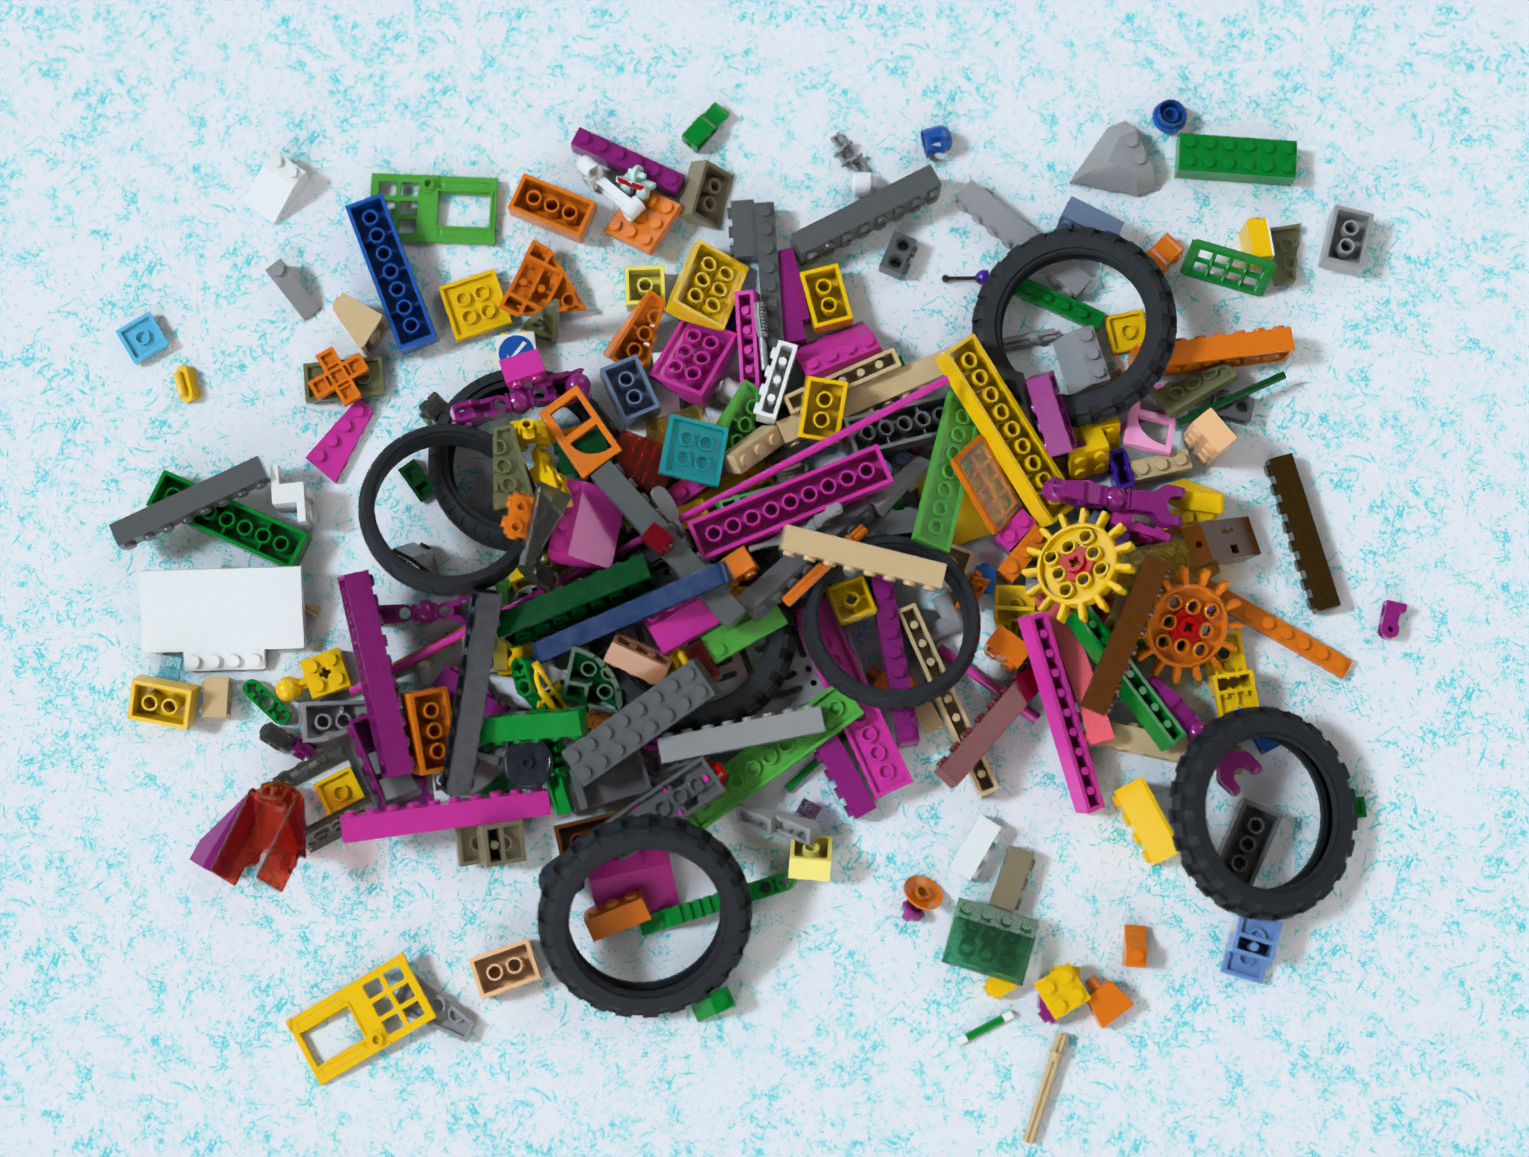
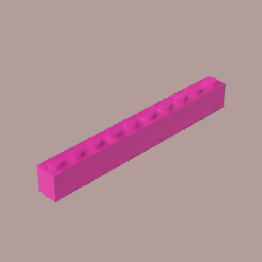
[1017,611,1105,814]
[339,786,551,843]

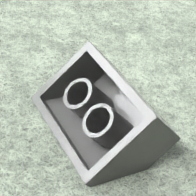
[1052,325,1111,394]

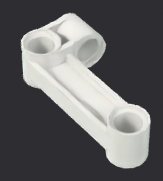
[576,155,646,222]

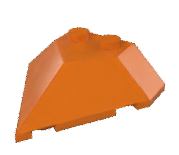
[498,240,587,317]

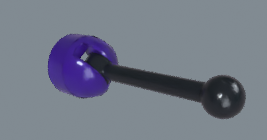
[942,270,989,285]

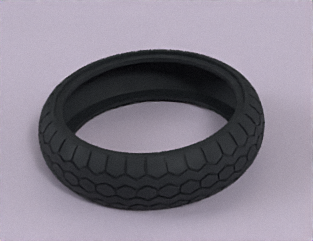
[428,370,613,552]

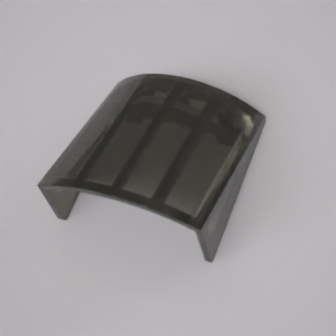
[517,480,572,593]

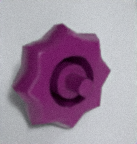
[902,899,925,922]

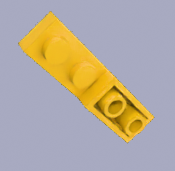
[529,447,573,508]

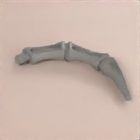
[748,502,843,552]

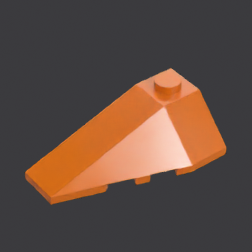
[602,289,666,371]

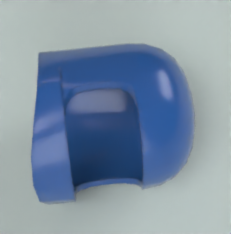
[921,125,952,158]

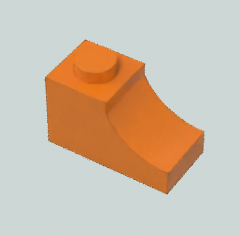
[1122,924,1147,968]

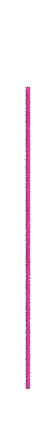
[349,375,950,695]

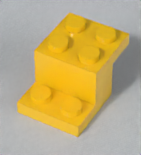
[1068,416,1120,480]

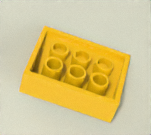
[664,239,750,331]
[1111,776,1179,866]

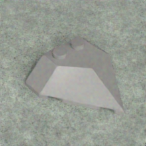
[1069,121,1156,197]

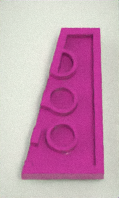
[305,400,374,484]

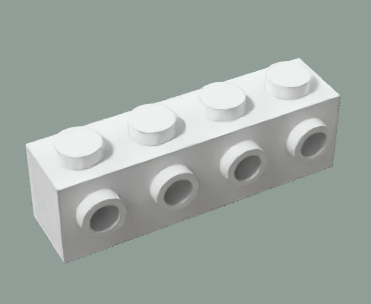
[753,340,798,426]

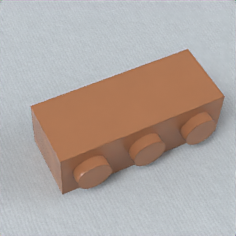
[603,632,673,685]

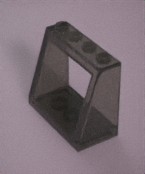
[272,741,379,853]

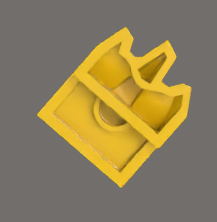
[994,584,1036,636]

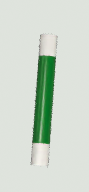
[956,1010,1014,1046]

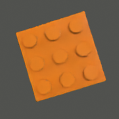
[604,188,683,256]

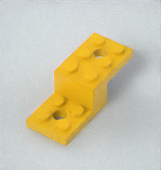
[1200,630,1259,718]

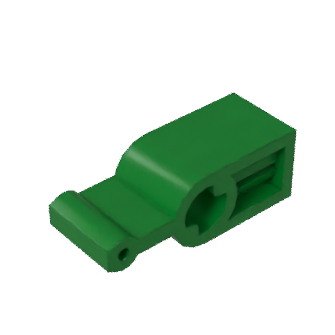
[682,102,730,153]

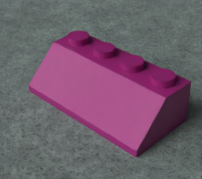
[643,597,721,656]

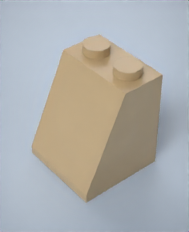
[332,292,390,357]

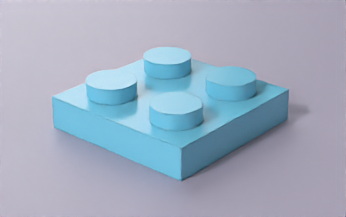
[115,311,171,365]

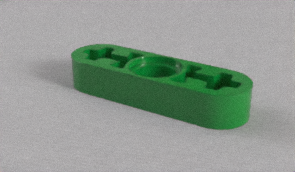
[243,679,292,725]

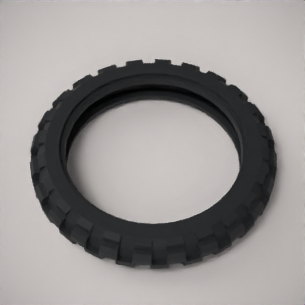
[971,226,1177,427]
[589,529,797,733]
[1168,706,1358,921]
[537,813,753,1018]

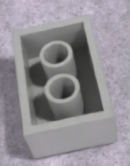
[1318,205,1374,276]

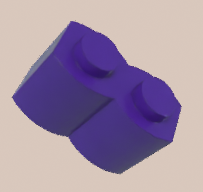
[1107,448,1134,491]

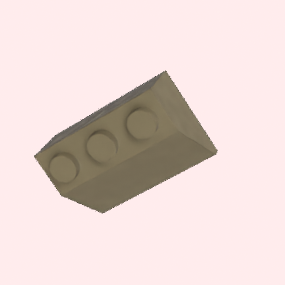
[678,160,734,230]

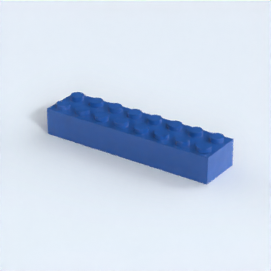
[345,193,440,355]

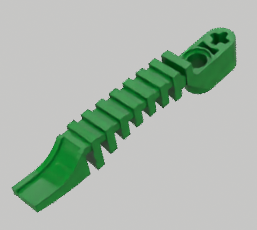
[511,656,575,815]
[640,871,797,936]

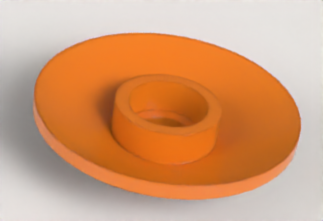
[904,875,943,910]

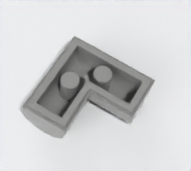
[926,591,963,644]

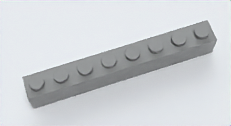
[955,180,1092,300]
[657,704,825,765]

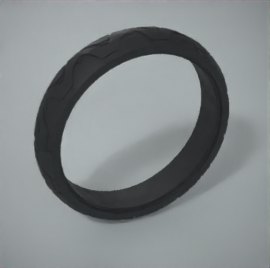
[358,424,540,597]
[802,534,981,710]

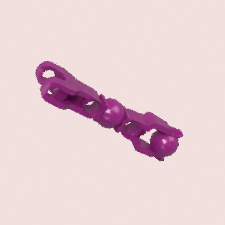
[450,368,592,428]
[1042,477,1185,529]
[376,594,471,625]
[1145,676,1262,797]

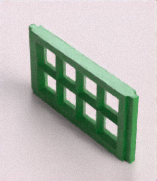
[1180,239,1277,297]

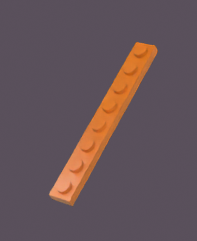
[1206,580,1352,679]

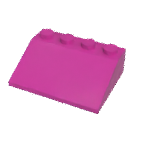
[649,320,738,408]
[795,321,882,379]
[548,479,624,570]
[588,850,680,911]

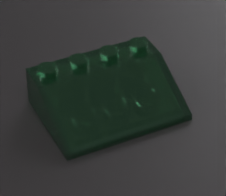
[941,897,1039,986]

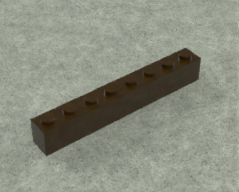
[1264,453,1341,614]

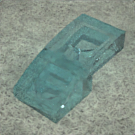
[156,653,184,681]

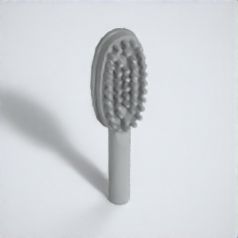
[754,301,769,371]
[650,486,695,549]

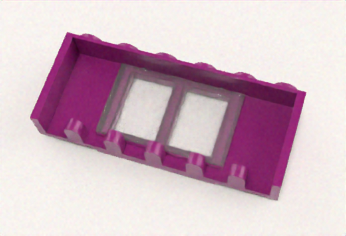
[346,714,435,837]

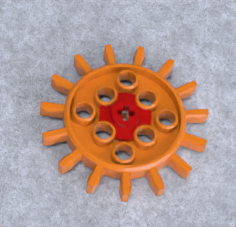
[1134,566,1244,684]

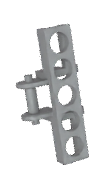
[830,132,869,172]

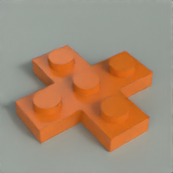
[307,346,370,407]

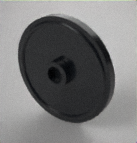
[503,739,554,790]

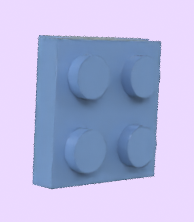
[1220,916,1282,984]

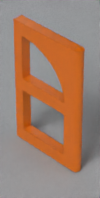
[538,385,623,479]

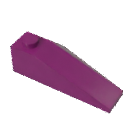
[189,795,265,878]

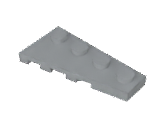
[391,972,475,1042]

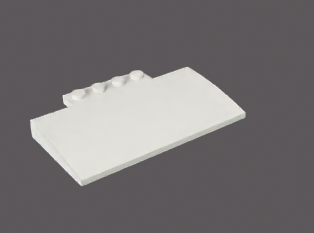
[139,566,308,671]

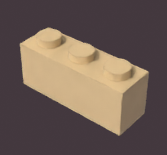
[723,425,784,474]
[1128,448,1192,485]

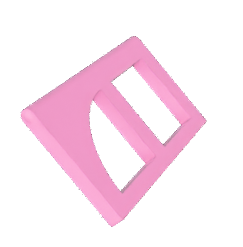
[1123,383,1177,456]

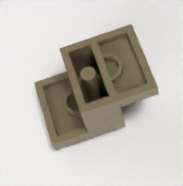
[454,819,527,867]

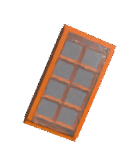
[950,434,1023,535]

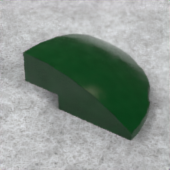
[561,645,623,713]

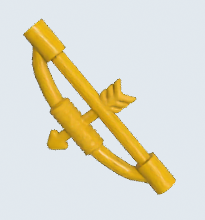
[532,661,570,709]

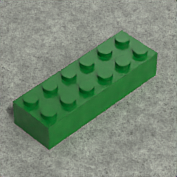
[1174,133,1297,186]

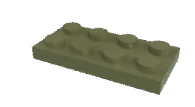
[303,356,386,404]

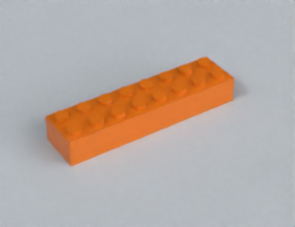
[1127,325,1295,377]

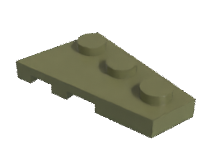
[1270,223,1301,287]

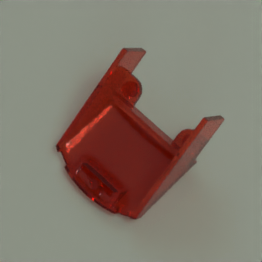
[210,781,306,892]

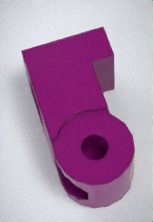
[1378,600,1407,640]

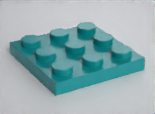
[658,414,729,488]

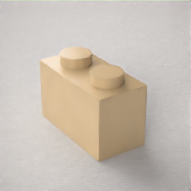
[199,676,234,719]

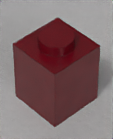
[641,521,675,557]

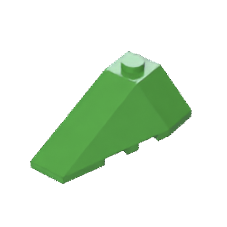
[715,379,760,451]
[700,605,788,664]

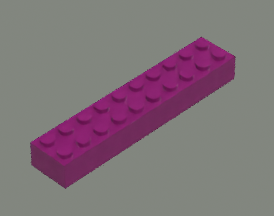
[337,570,415,778]

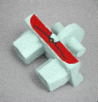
[616,165,656,200]

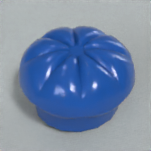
[1152,99,1187,134]

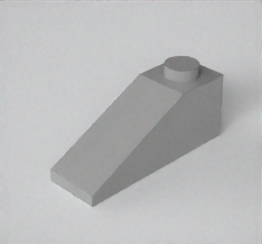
[265,258,321,321]

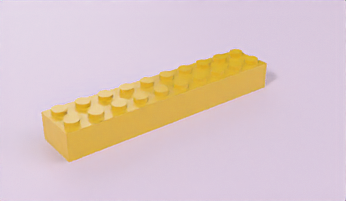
[934,333,1075,528]

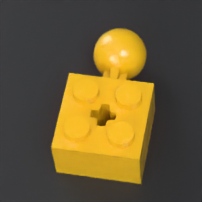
[275,647,354,702]

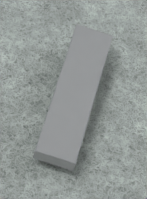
[864,456,930,517]
[737,803,819,846]

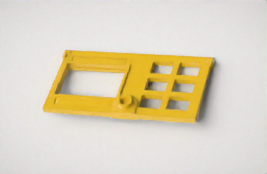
[285,952,437,1086]

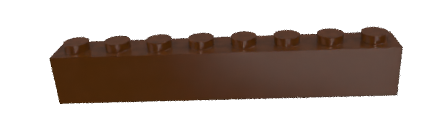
[1080,553,1172,716]

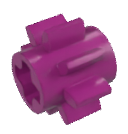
[291,736,317,761]

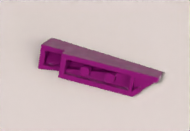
[778,247,810,345]

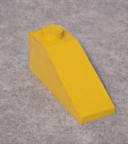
[1165,478,1224,514]

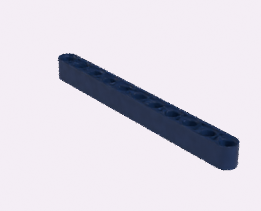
[530,561,734,664]

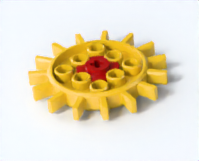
[1022,508,1136,623]

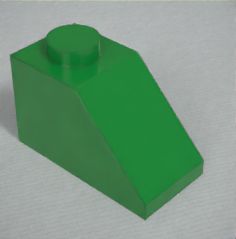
[690,986,736,1022]

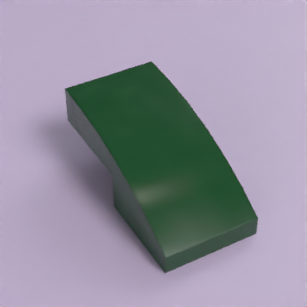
[398,459,434,502]

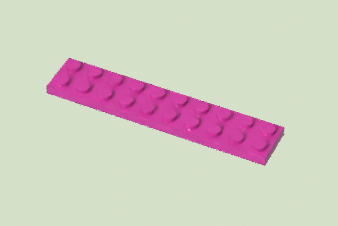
[795,597,913,799]

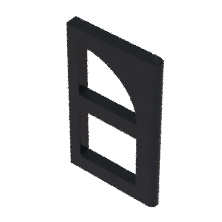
[994,365,1041,440]

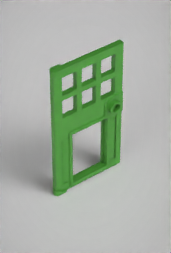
[370,173,498,246]

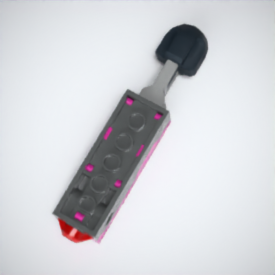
[538,756,727,894]

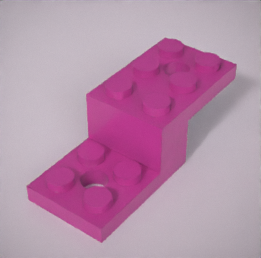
[1085,480,1171,551]

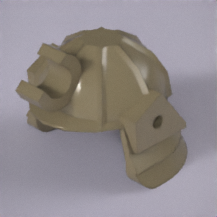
[765,451,812,484]

